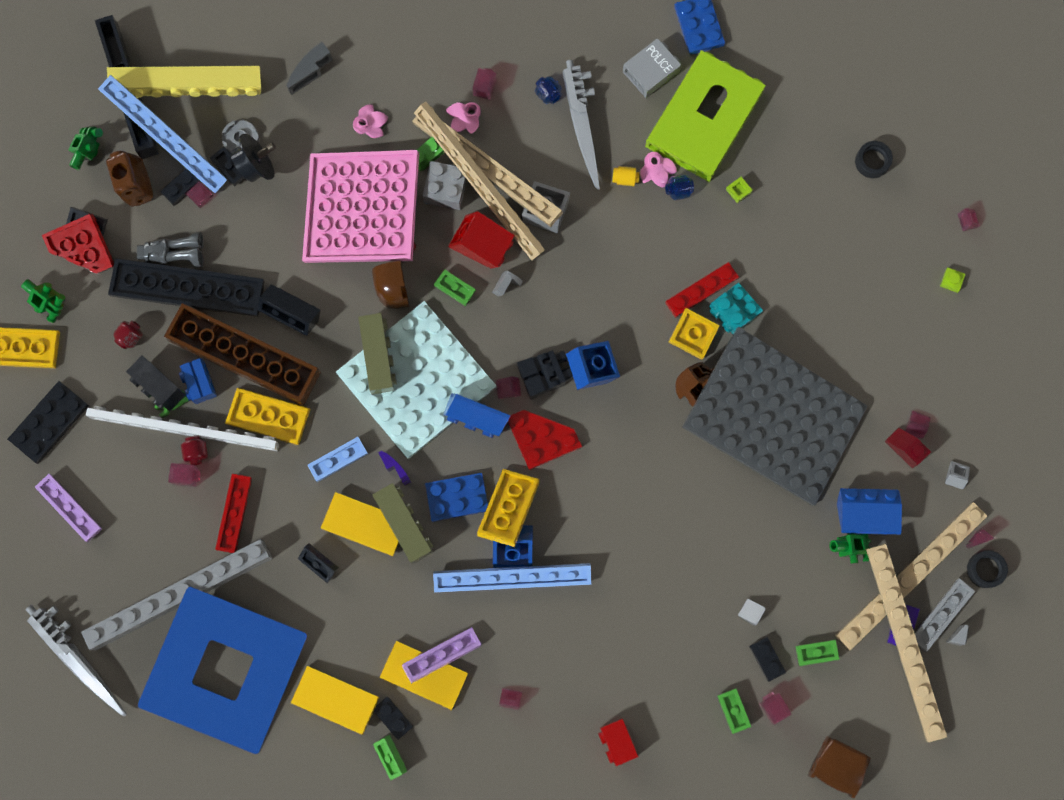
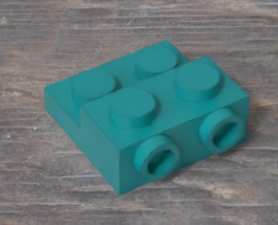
[709,282,763,334]

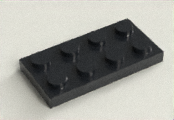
[7,381,89,464]

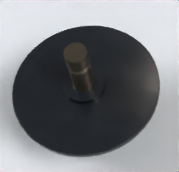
[231,134,276,182]

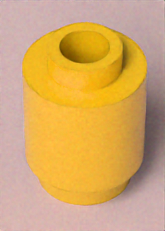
[612,166,640,186]

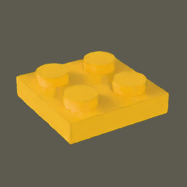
[668,308,720,360]

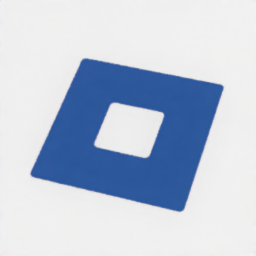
[138,587,307,754]

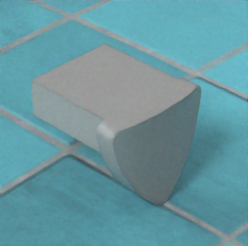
[492,271,523,296]

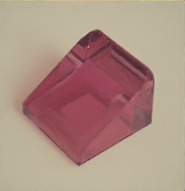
[496,376,521,399]
[905,410,931,439]
[966,529,994,548]

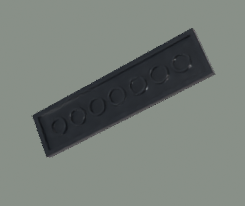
[108,258,265,317]

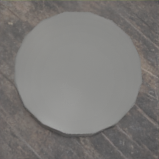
[222,120,259,153]

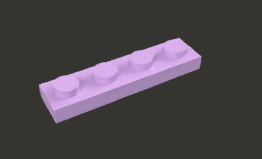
[35,474,102,542]
[402,627,481,684]

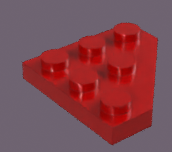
[42,214,114,274]
[508,410,582,470]

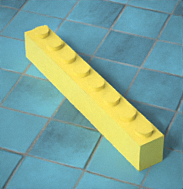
[107,66,261,98]

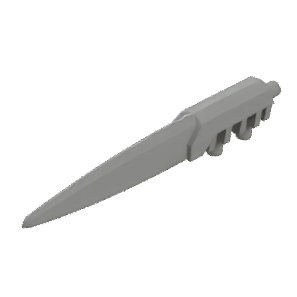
[563,60,600,189]
[26,605,127,716]

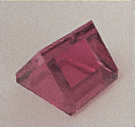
[958,208,980,231]
[499,688,522,710]

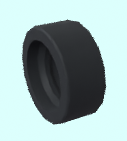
[855,141,893,179]
[967,550,1008,588]

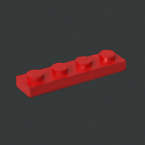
[665,262,739,318]
[215,474,252,553]

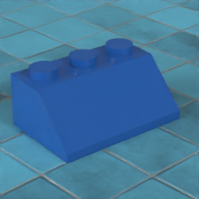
[443,393,510,438]
[837,488,902,535]

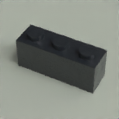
[258,284,321,336]
[126,355,186,412]

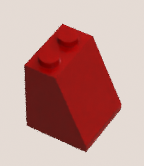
[448,211,515,269]

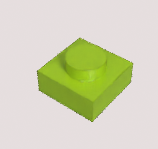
[726,177,753,203]
[940,267,965,293]

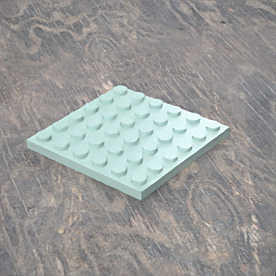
[336,301,497,459]

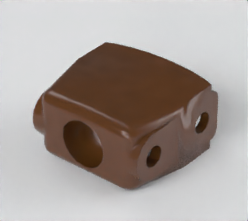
[106,151,153,207]
[808,736,871,799]

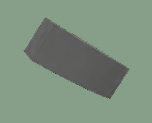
[286,42,333,95]

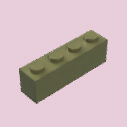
[358,313,397,395]
[372,483,434,564]

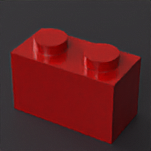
[598,719,638,766]

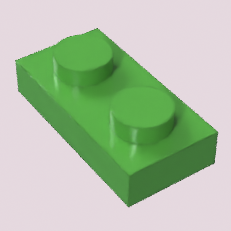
[417,136,445,171]
[434,269,476,307]
[795,640,839,666]
[717,689,751,734]
[373,735,408,780]

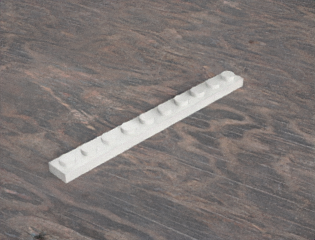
[86,406,279,451]

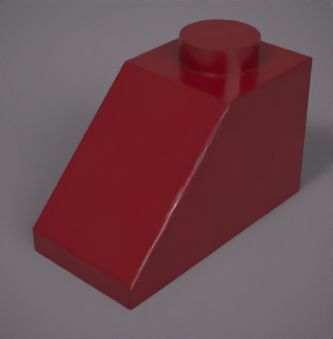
[885,428,931,469]

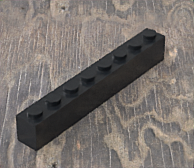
[95,15,159,160]

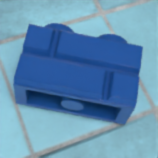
[179,358,217,404]

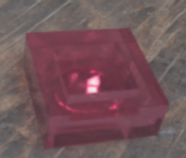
[186,181,213,208]

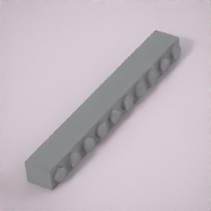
[81,539,273,651]

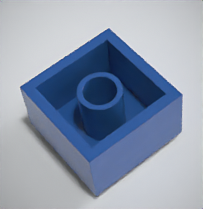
[566,341,620,390]

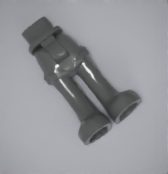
[137,232,204,267]

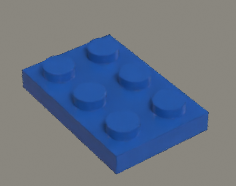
[674,0,725,55]
[425,473,488,522]

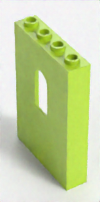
[645,50,766,182]

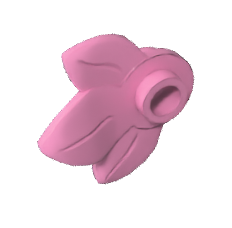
[446,102,481,134]
[353,104,388,138]
[640,152,677,188]

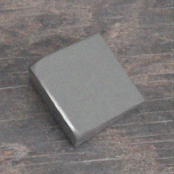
[945,461,970,489]
[738,599,766,626]
[946,625,969,646]

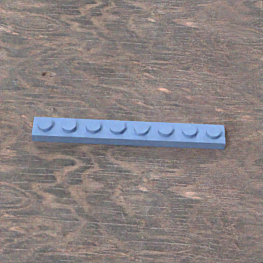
[98,75,228,193]
[433,563,591,592]

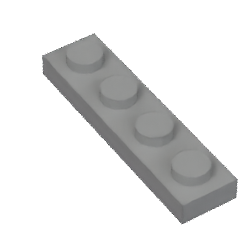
[914,578,975,652]

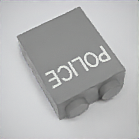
[623,38,681,98]

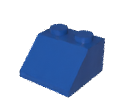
[493,525,533,568]

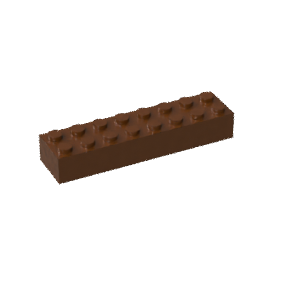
[164,303,321,406]

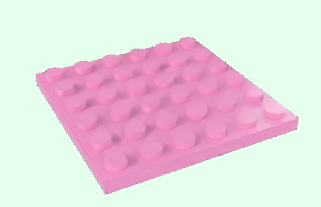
[302,150,419,263]

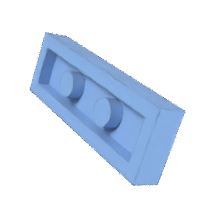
[307,437,368,483]

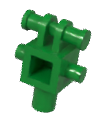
[68,127,103,170]
[21,279,66,323]
[829,533,872,564]

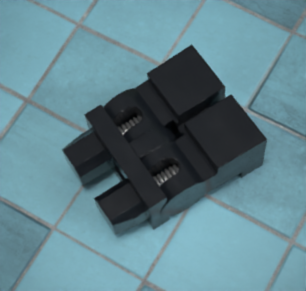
[517,350,573,400]

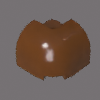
[372,260,409,309]
[675,362,714,407]

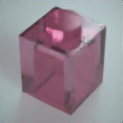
[472,68,497,100]
[168,463,200,487]
[759,692,792,725]

